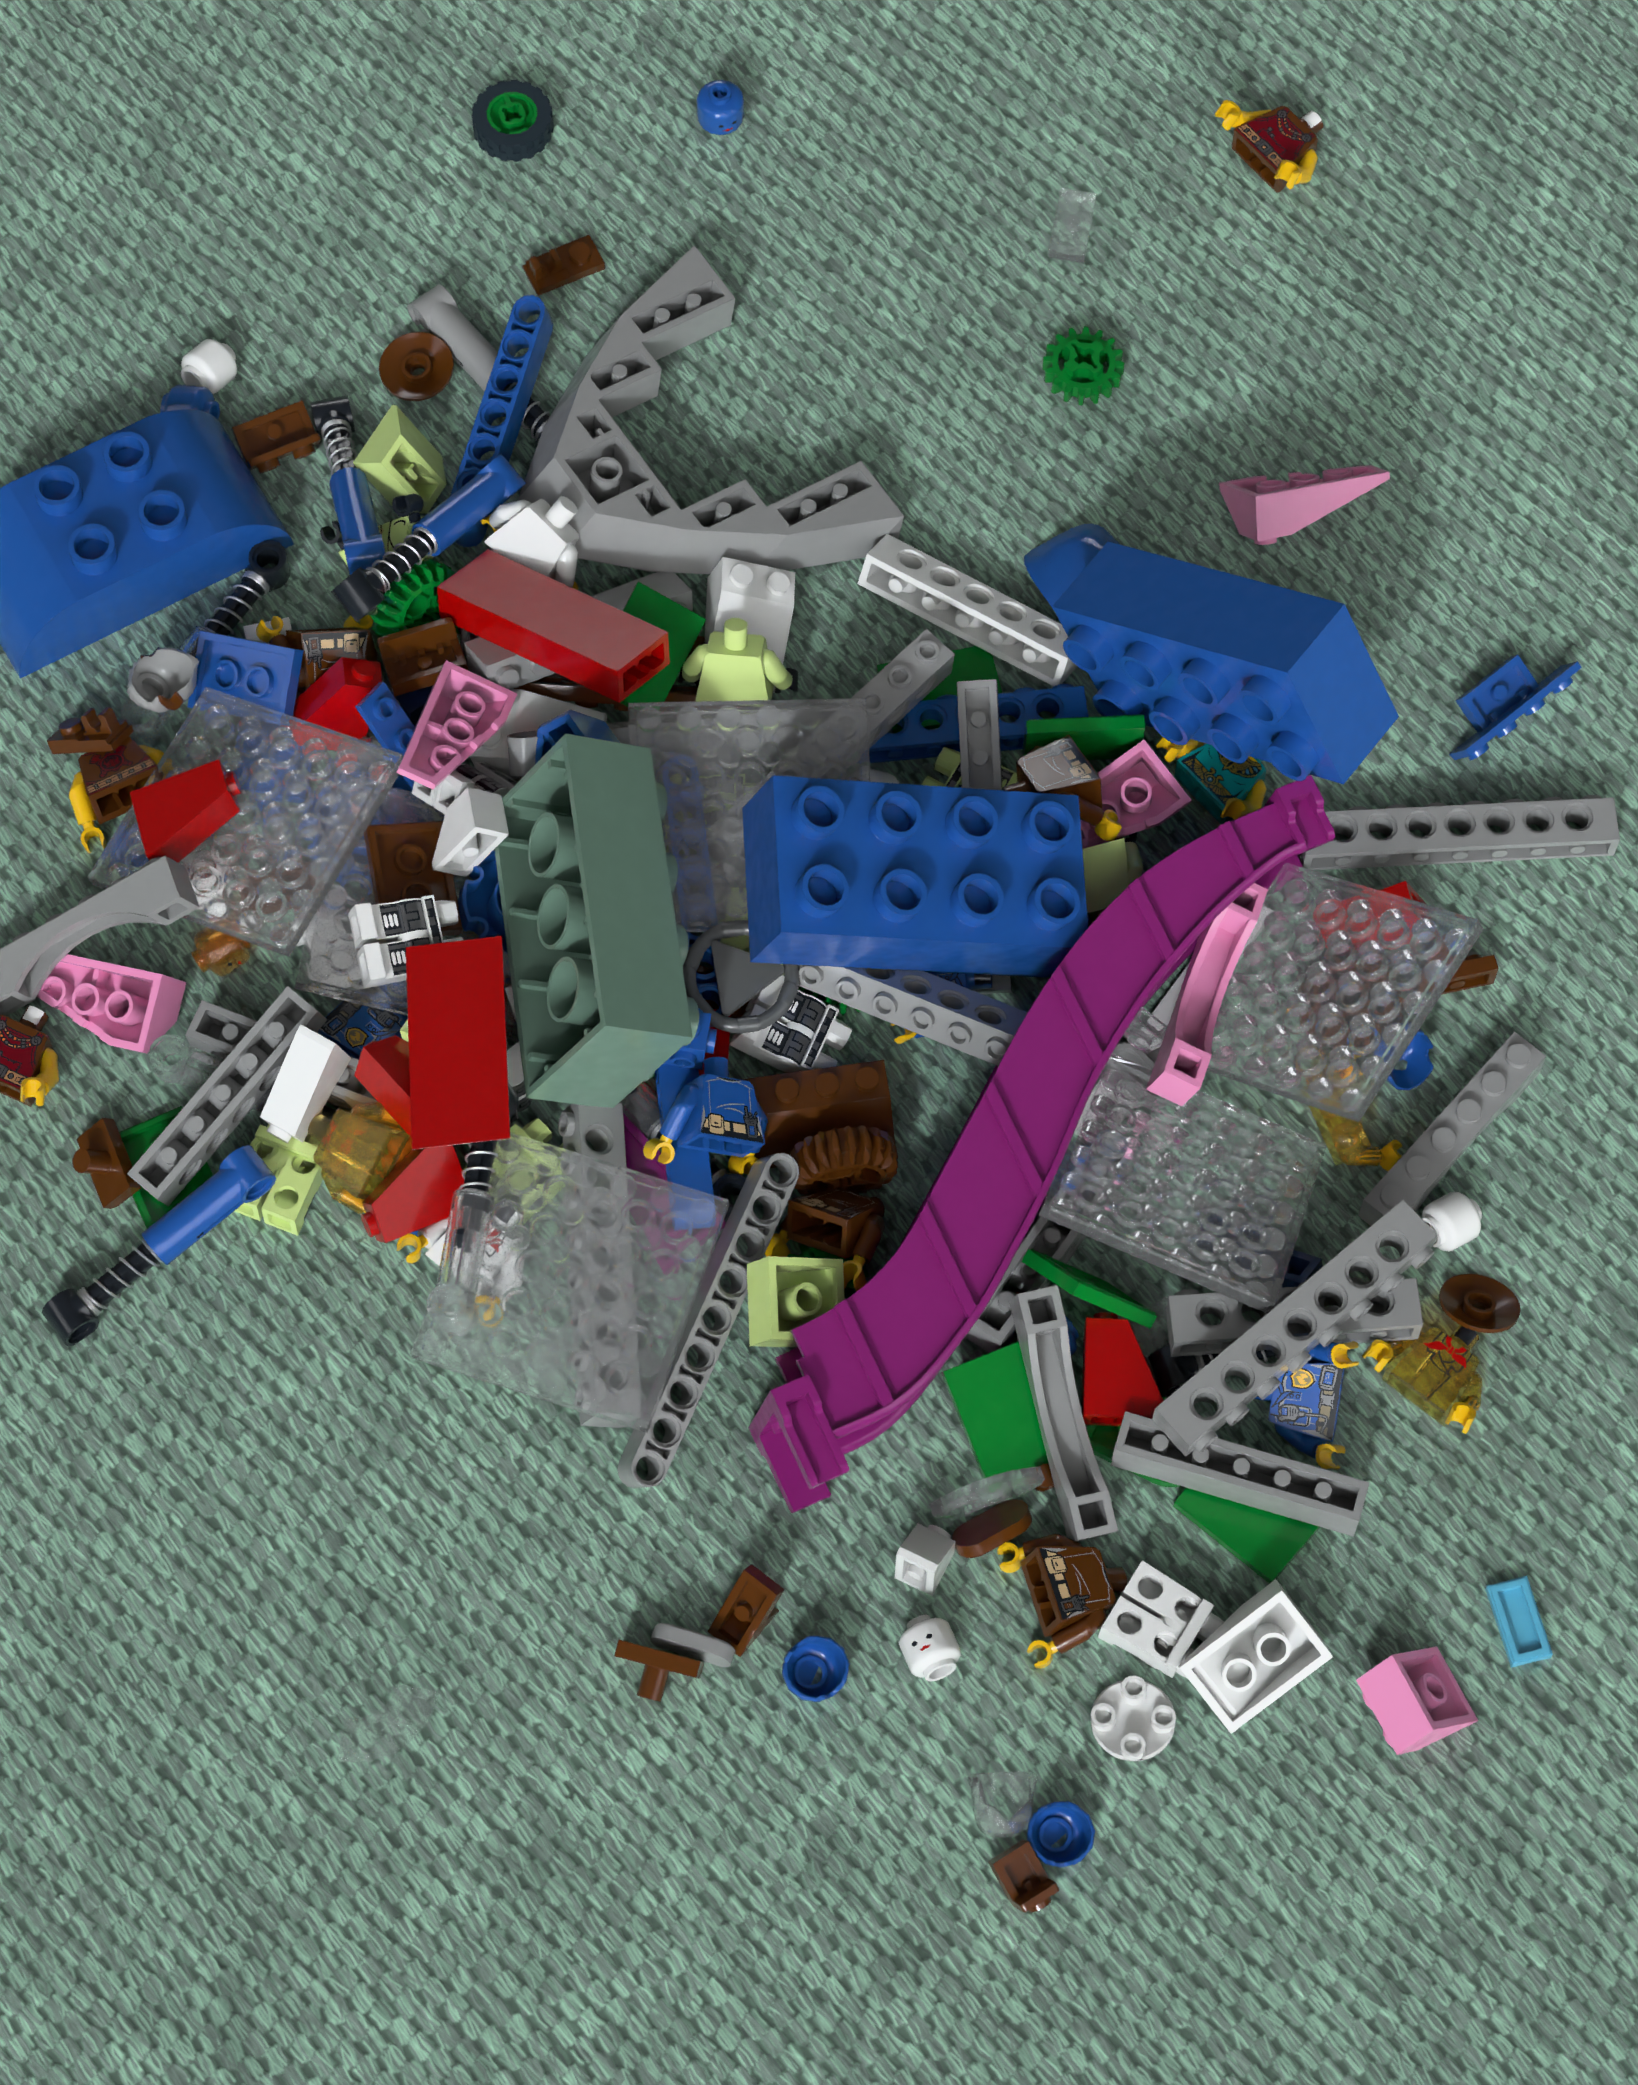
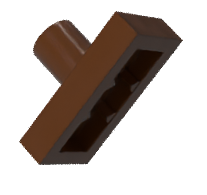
[72,1118,141,1209]
[614,1640,704,1702]

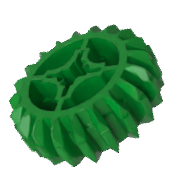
[370,558,461,639]

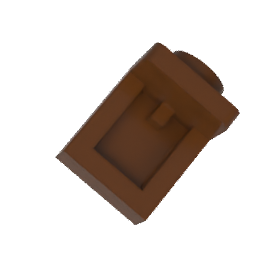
[988,1839,1060,1913]

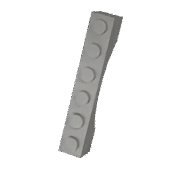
[0,856,199,1016]
[1358,1031,1546,1226]
[1009,1285,1118,1542]

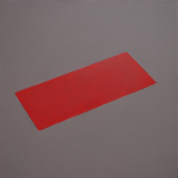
[406,936,510,1150]

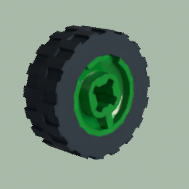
[472,80,553,162]

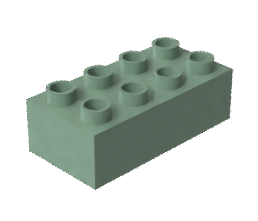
[495,733,699,1108]

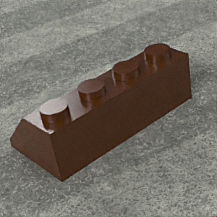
[740,1060,895,1168]

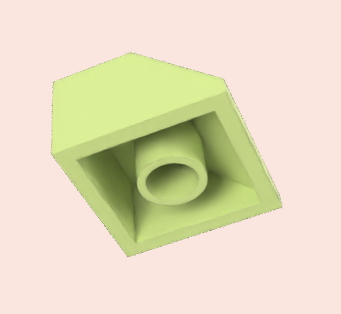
[747,1256,845,1347]

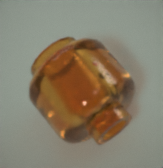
[191,918,253,977]

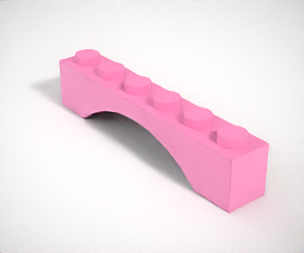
[1146,883,1268,1106]

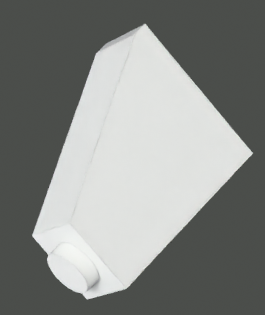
[260,1025,351,1143]

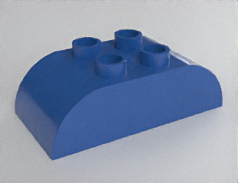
[0,409,294,679]

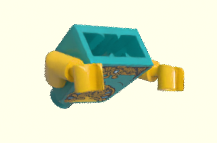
[1155,736,1267,824]

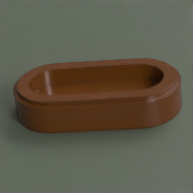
[952,1499,1032,1558]

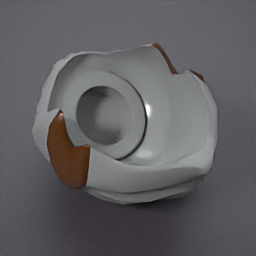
[126,647,199,713]

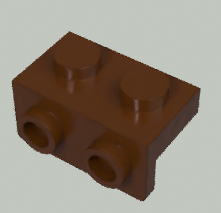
[231,400,321,474]
[377,617,469,697]

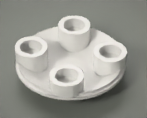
[1090,1676,1176,1761]

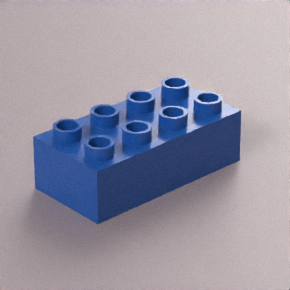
[1052,541,1399,785]
[742,775,1088,978]

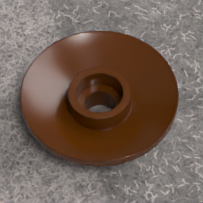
[379,332,454,401]
[1439,1274,1521,1333]

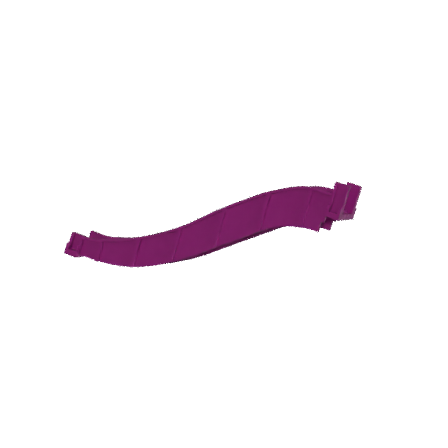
[748,775,1335,1513]

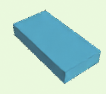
[1485,1576,1553,1668]

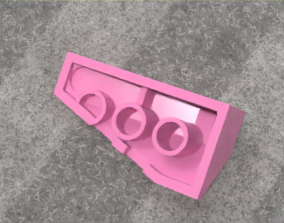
[1219,465,1390,545]
[396,660,517,789]
[1080,740,1192,849]
[37,954,186,1054]

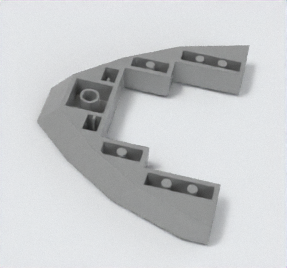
[518,245,904,574]

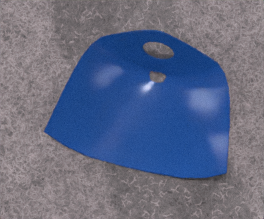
[1024,523,1119,609]

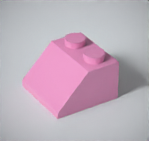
[1356,1646,1478,1755]

